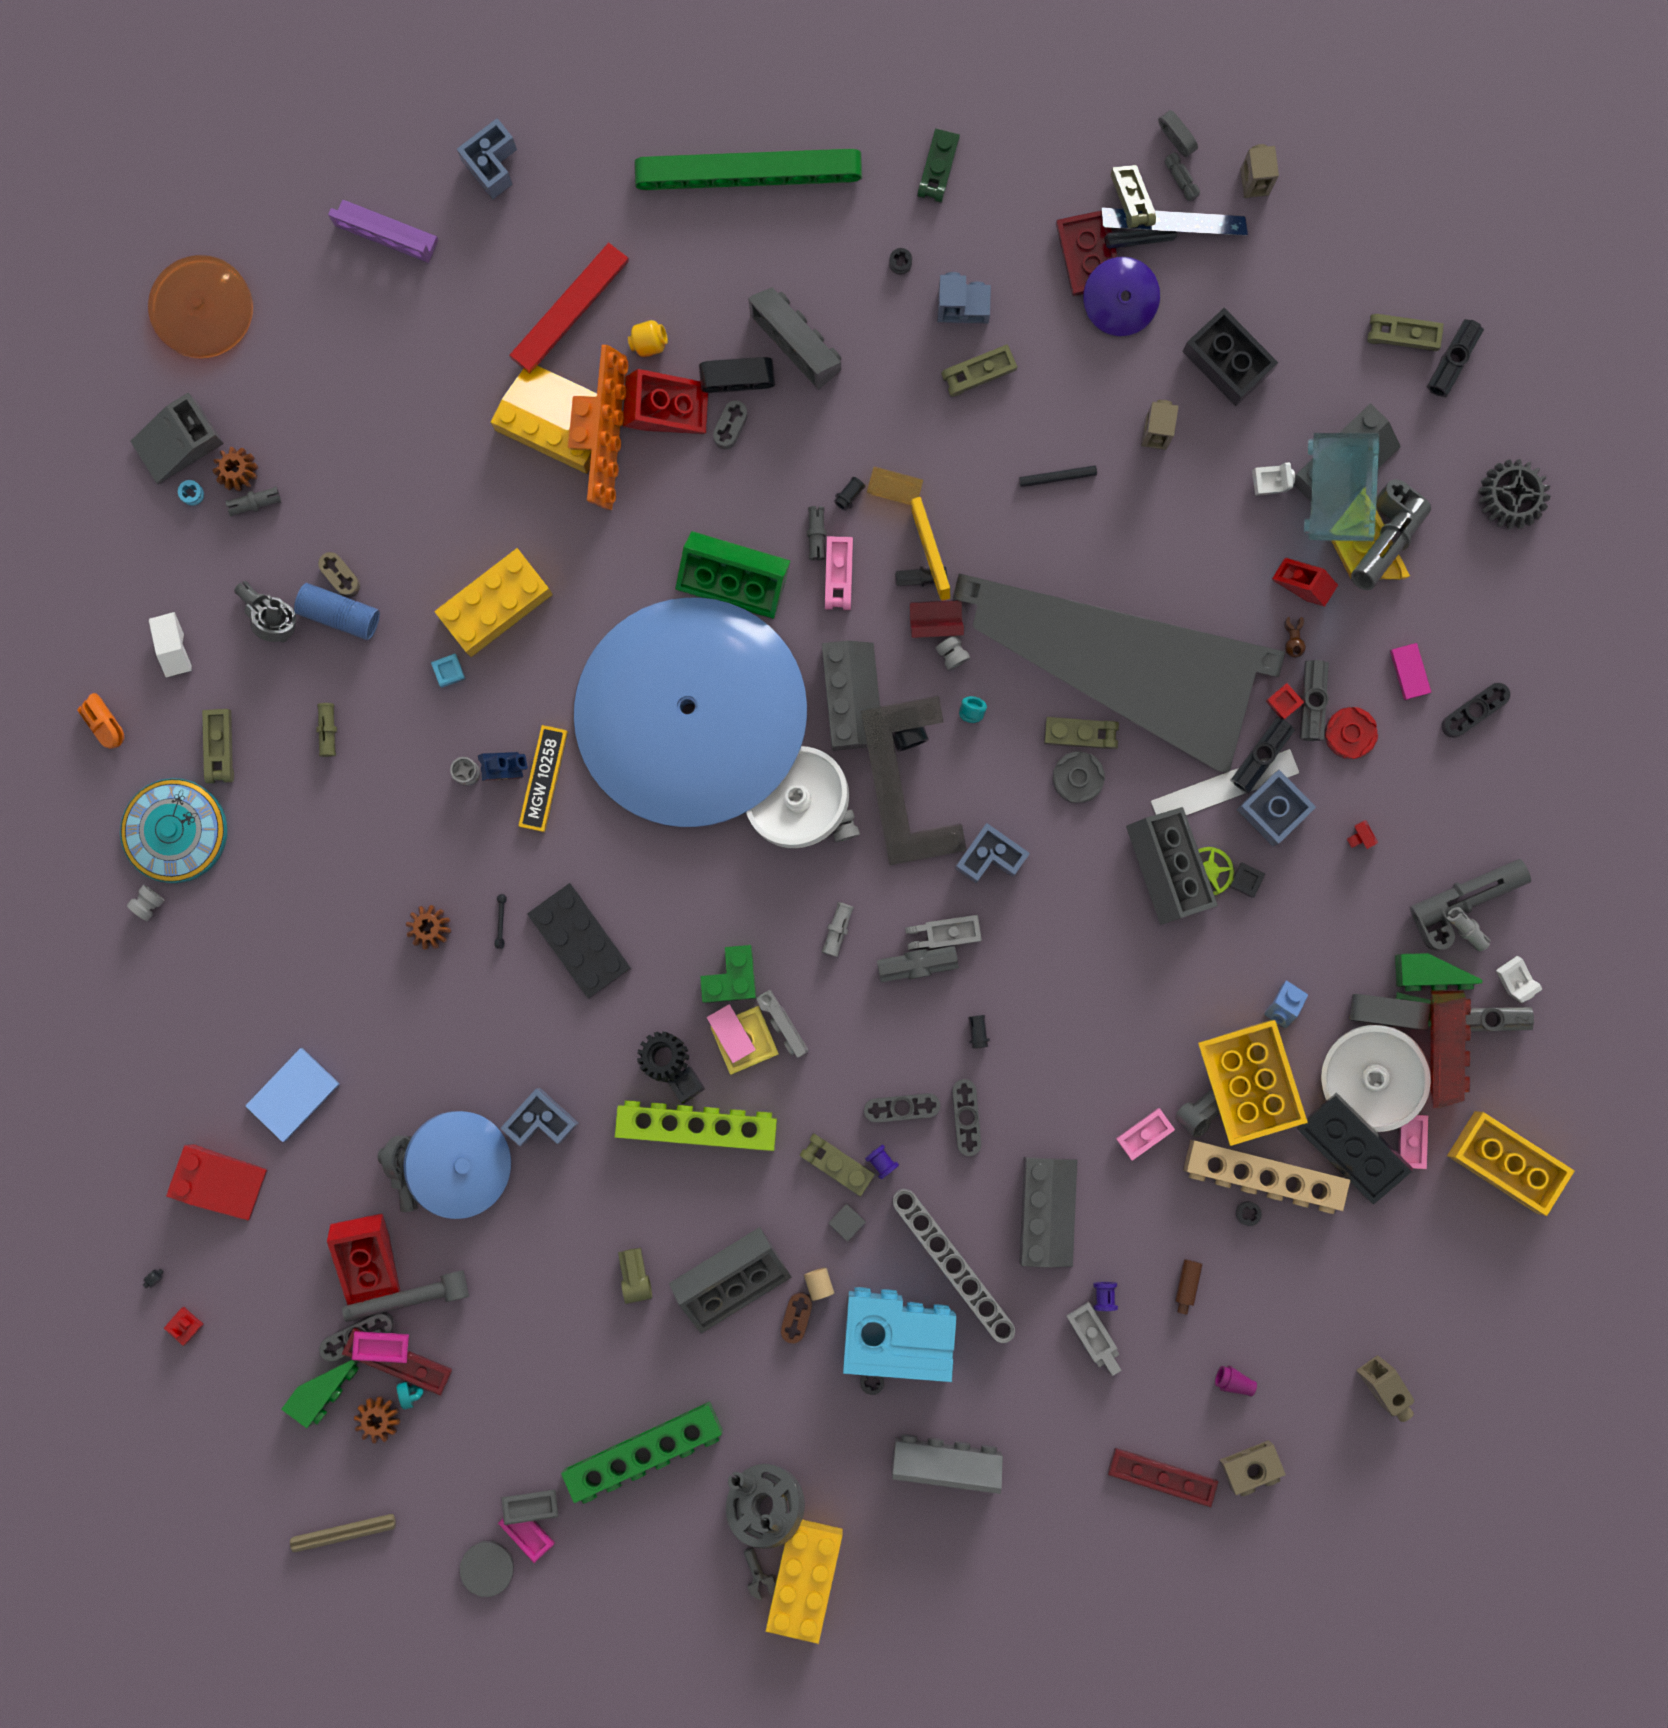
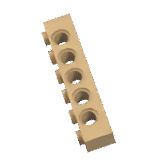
[1183,1140,1350,1214]

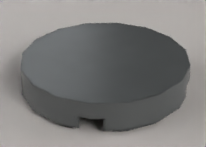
[1052,751,1105,804]
[460,1541,514,1597]

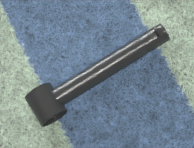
[342,1270,469,1322]

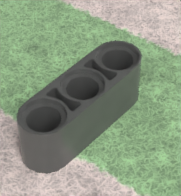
[1349,994,1431,1030]

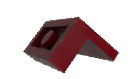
[910,600,964,638]

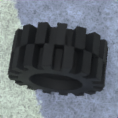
[637,1031,689,1082]

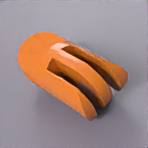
[77,693,124,749]

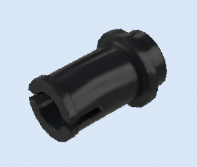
[834,476,865,511]
[968,1015,990,1049]

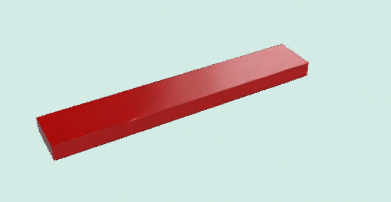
[509,242,629,374]

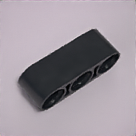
[699,357,775,393]

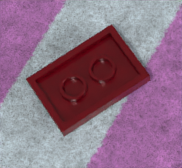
[1056,210,1118,296]

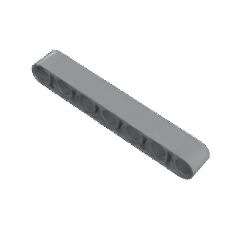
[892,1188,1015,1343]

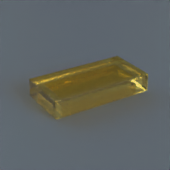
[867,467,923,505]

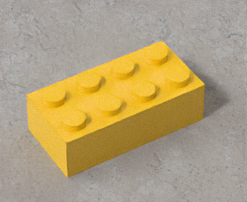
[434,548,553,657]
[1447,1111,1575,1216]
[766,1519,843,1644]

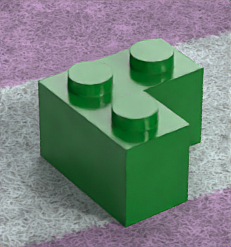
[700,945,757,1003]

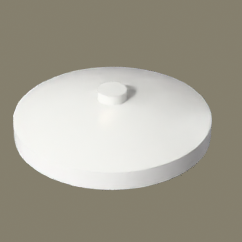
[746,746,849,848]
[1321,1025,1431,1132]

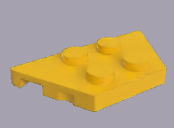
[1328,487,1410,580]

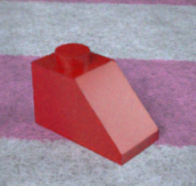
[1272,557,1338,607]

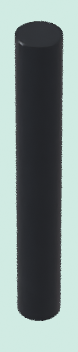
[1019,465,1097,487]

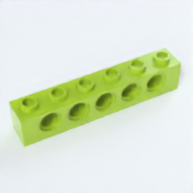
[615,1100,777,1151]

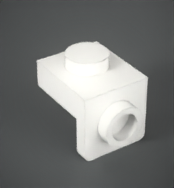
[1252,462,1295,496]
[1496,956,1542,1003]

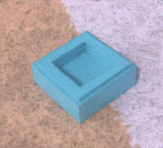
[431,654,466,688]

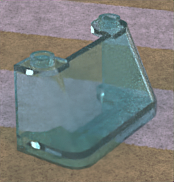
[1304,433,1380,542]

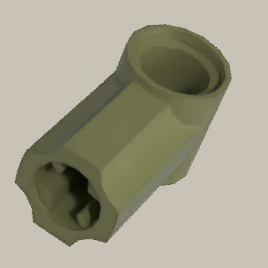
[618,1248,652,1304]

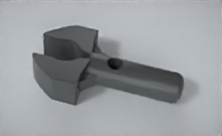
[744,1548,776,1600]

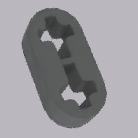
[1158,110,1198,157]
[713,400,748,449]

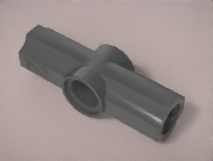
[1300,660,1329,741]
[877,946,959,983]
[1449,1007,1534,1032]

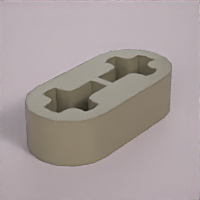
[318,552,360,597]

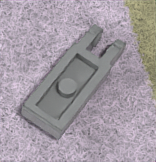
[905,915,982,950]

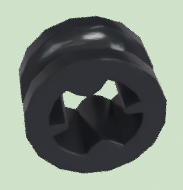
[889,248,912,275]
[1236,1201,1262,1226]
[860,1375,884,1395]

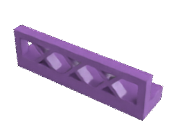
[328,199,438,263]

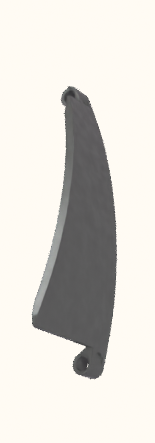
[953,573,1286,773]

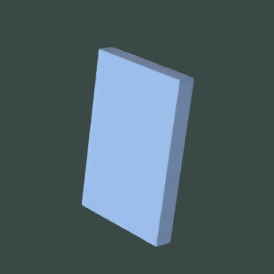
[246,1048,340,1142]

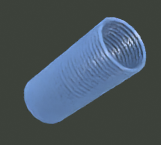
[294,583,380,640]

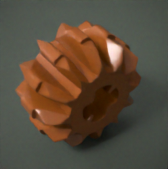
[212,447,258,492]
[406,905,451,950]
[354,1396,401,1444]

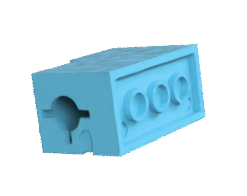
[843,1287,956,1382]

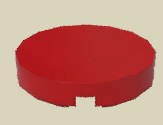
[1325,707,1378,759]

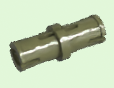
[316,703,337,757]

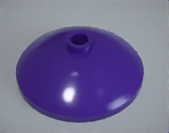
[1083,257,1160,336]

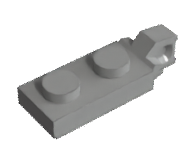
[756,990,809,1058]
[1066,1302,1122,1376]

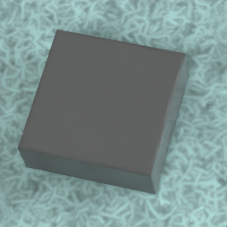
[828,1203,866,1242]

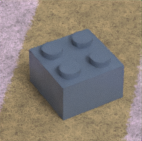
[1236,770,1316,847]

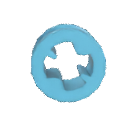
[178,480,204,506]

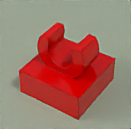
[1266,683,1304,720]
[1347,820,1378,849]
[163,1307,204,1346]

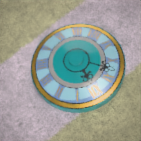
[120,778,227,883]

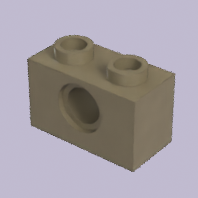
[1240,144,1279,198]
[1141,400,1178,450]
[1219,1440,1286,1496]

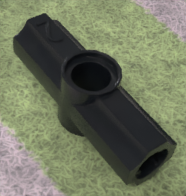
[1426,319,1484,398]
[1230,717,1295,793]

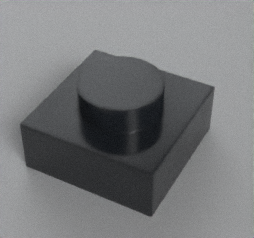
[1229,862,1265,898]
[668,1066,705,1104]

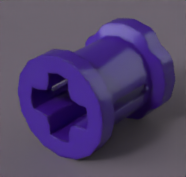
[865,1144,899,1179]
[1093,1282,1118,1311]

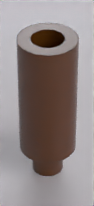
[1175,1259,1203,1315]

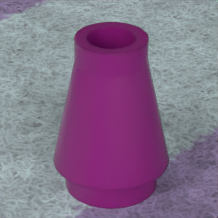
[1215,1366,1257,1397]

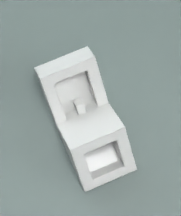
[149,612,192,677]

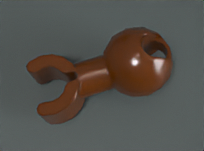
[1284,617,1306,658]

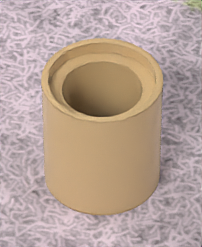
[804,1267,834,1301]

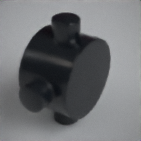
[143,1269,164,1288]

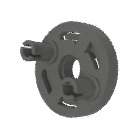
[726,1464,805,1549]

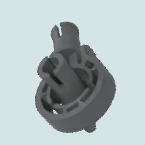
[234,581,296,643]
[377,1135,418,1212]

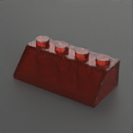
[1430,990,1471,1108]

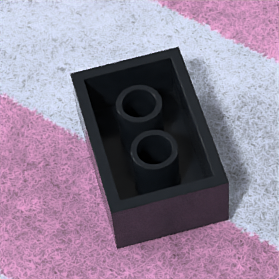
[1182,307,1278,406]

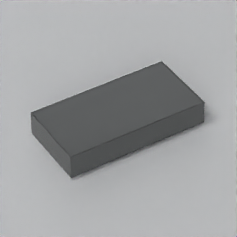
[501,1490,558,1525]

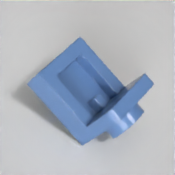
[1264,980,1308,1028]

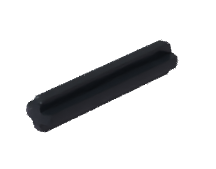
[1104,229,1177,249]

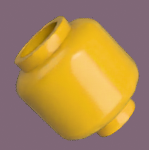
[628,320,668,358]

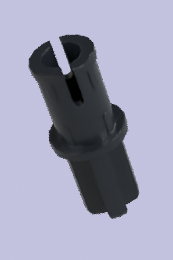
[895,566,947,587]

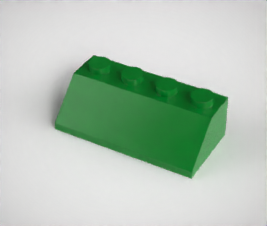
[675,531,790,619]

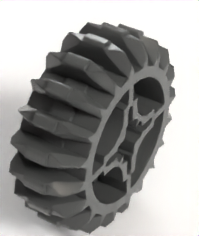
[1478,459,1551,529]

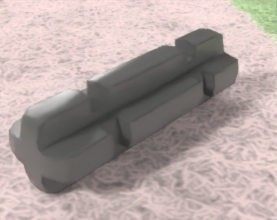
[1165,152,1200,201]

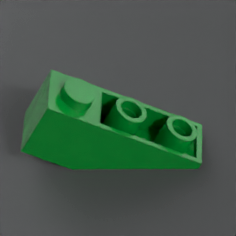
[1395,953,1482,991]
[281,1359,359,1428]

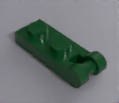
[917,128,960,203]

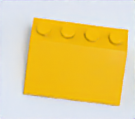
[491,366,597,474]
[1198,1020,1308,1146]

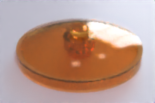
[148,255,253,358]

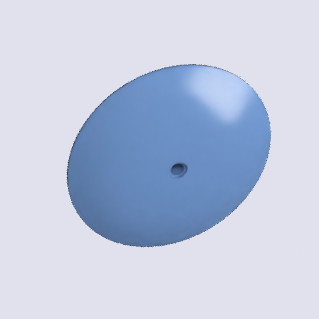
[574,598,807,827]

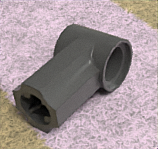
[1175,1089,1220,1137]

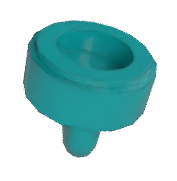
[959,696,987,723]
[396,1382,423,1410]

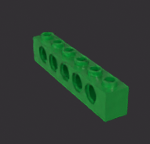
[561,1401,723,1504]

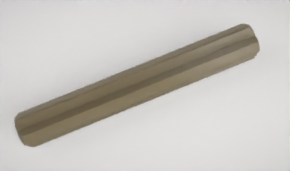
[290,1514,396,1553]

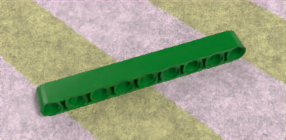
[634,149,862,190]

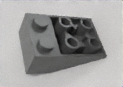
[130,392,224,484]

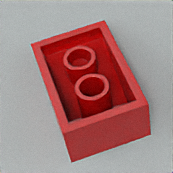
[623,369,708,434]
[166,1144,267,1220]
[327,1213,400,1305]

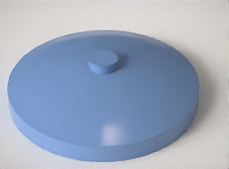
[404,1111,511,1219]

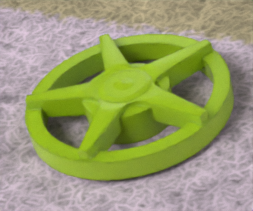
[1198,847,1234,895]

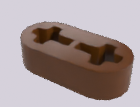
[781,1292,812,1344]

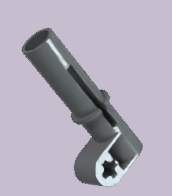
[1351,479,1431,590]
[1410,859,1531,950]

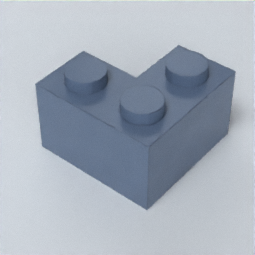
[457,118,517,200]
[937,272,991,324]
[955,823,1030,883]
[500,1088,579,1146]

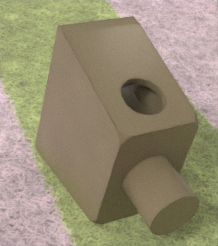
[1356,1355,1415,1422]

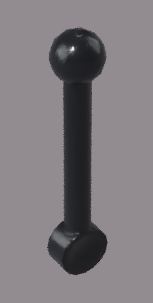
[494,894,507,949]

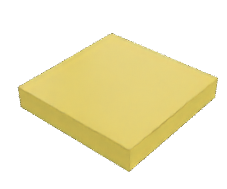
[710,1006,779,1075]

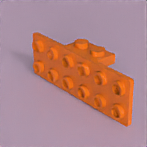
[568,344,629,510]

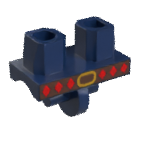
[477,752,528,781]

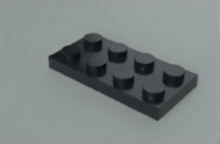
[527,883,631,999]
[1297,1092,1413,1205]

